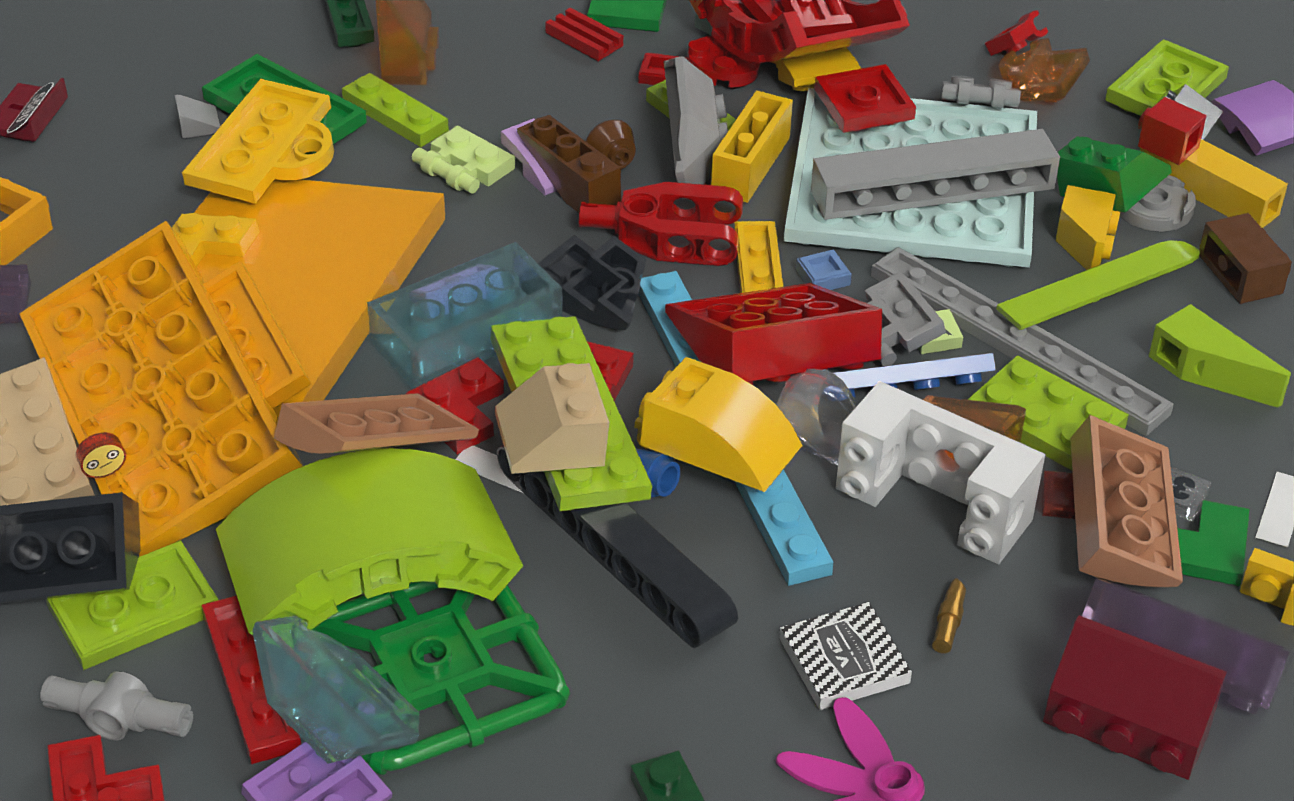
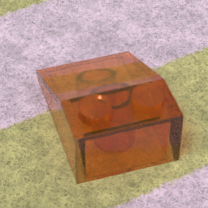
[376,0,439,85]

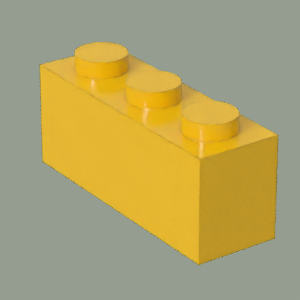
[711,90,793,203]

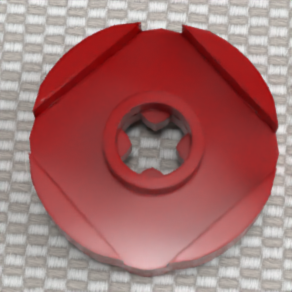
[686,36,760,87]

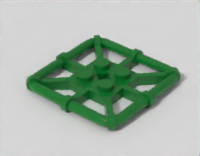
[301,581,570,775]

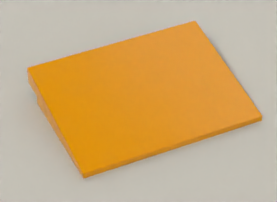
[194,179,445,418]

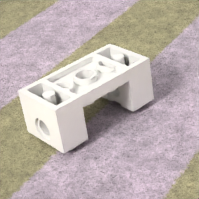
[836,381,1045,565]

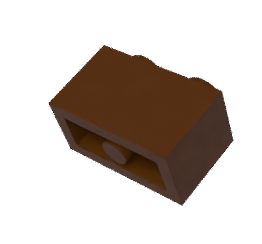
[1199,213,1292,304]

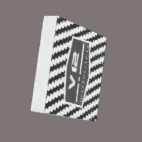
[779,602,912,710]

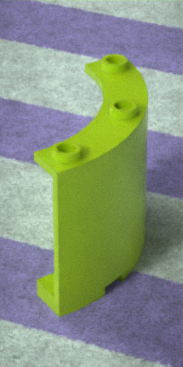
[216,448,523,652]

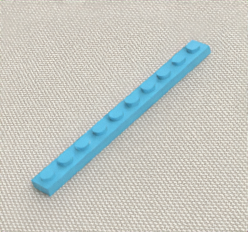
[638,271,834,586]

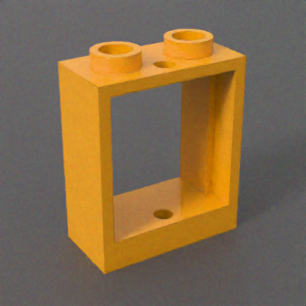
[0,177,53,270]

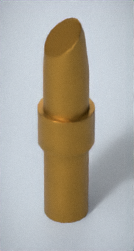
[932,578,966,654]

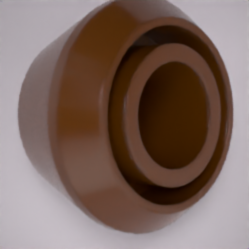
[586,119,636,169]

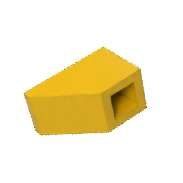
[1056,185,1120,270]

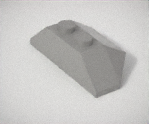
[664,56,728,200]

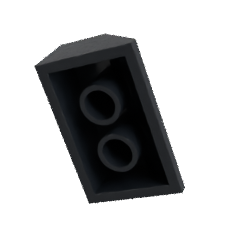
[0,492,141,604]

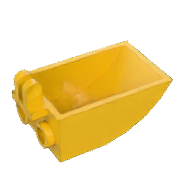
[634,357,802,492]

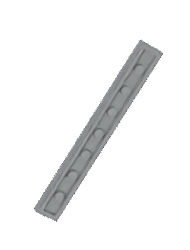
[871,247,1174,436]

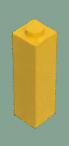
[1140,139,1288,228]

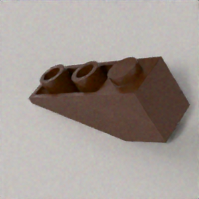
[517,115,621,213]

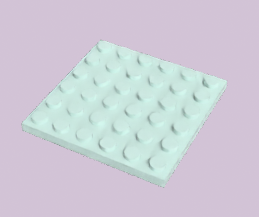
[784,88,1037,267]

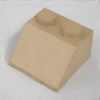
[495,363,609,474]

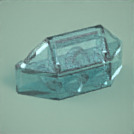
[252,616,420,764]

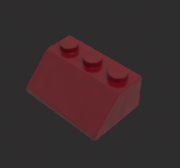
[1043,615,1227,780]

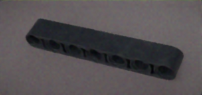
[497,445,738,648]

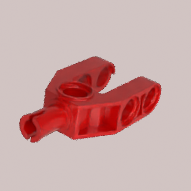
[579,182,744,266]

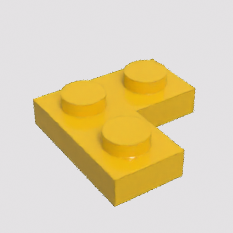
[172,213,260,267]

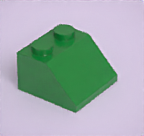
[1057,136,1172,213]

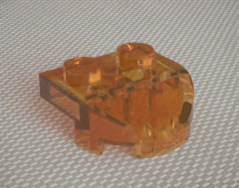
[999,38,1090,103]

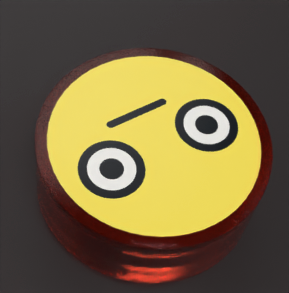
[75,432,126,478]

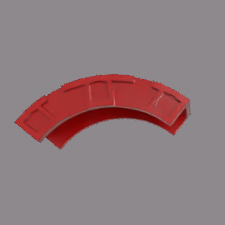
[689,0,910,63]

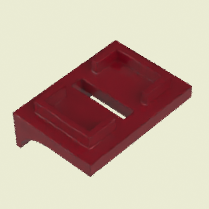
[0,78,68,142]

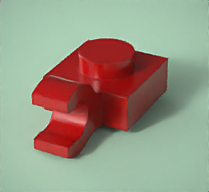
[985,10,1048,56]

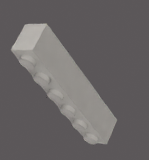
[811,129,1060,220]

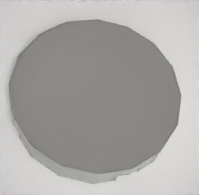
[1120,175,1196,232]

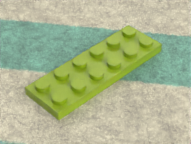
[490,316,652,511]

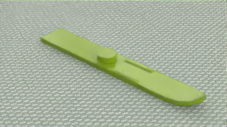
[996,240,1200,330]

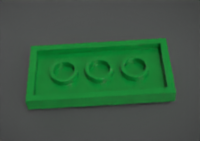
[202,54,367,154]

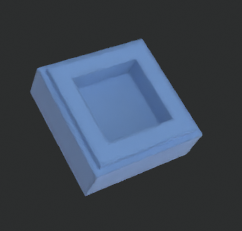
[796,249,852,290]

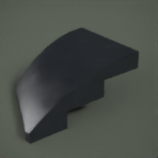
[521,235,646,330]

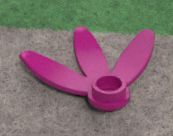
[775,697,925,801]

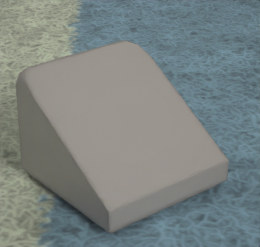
[174,94,220,139]

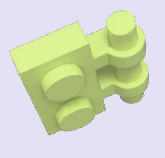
[412,125,515,194]

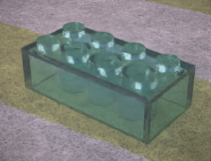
[367,242,562,389]

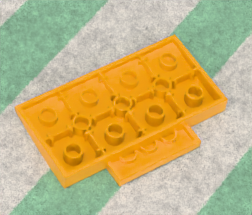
[19,221,311,557]

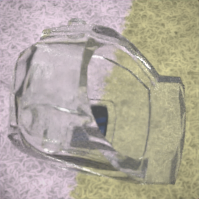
[777,369,857,465]

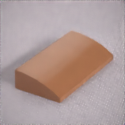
[274,394,479,454]
[1070,415,1183,587]

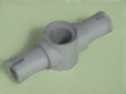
[40,671,193,741]

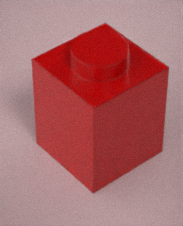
[1138,97,1207,165]

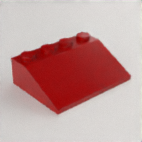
[665,283,882,385]

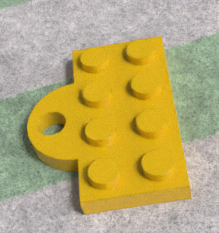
[182,79,334,203]

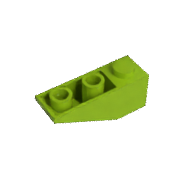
[1149,304,1291,408]

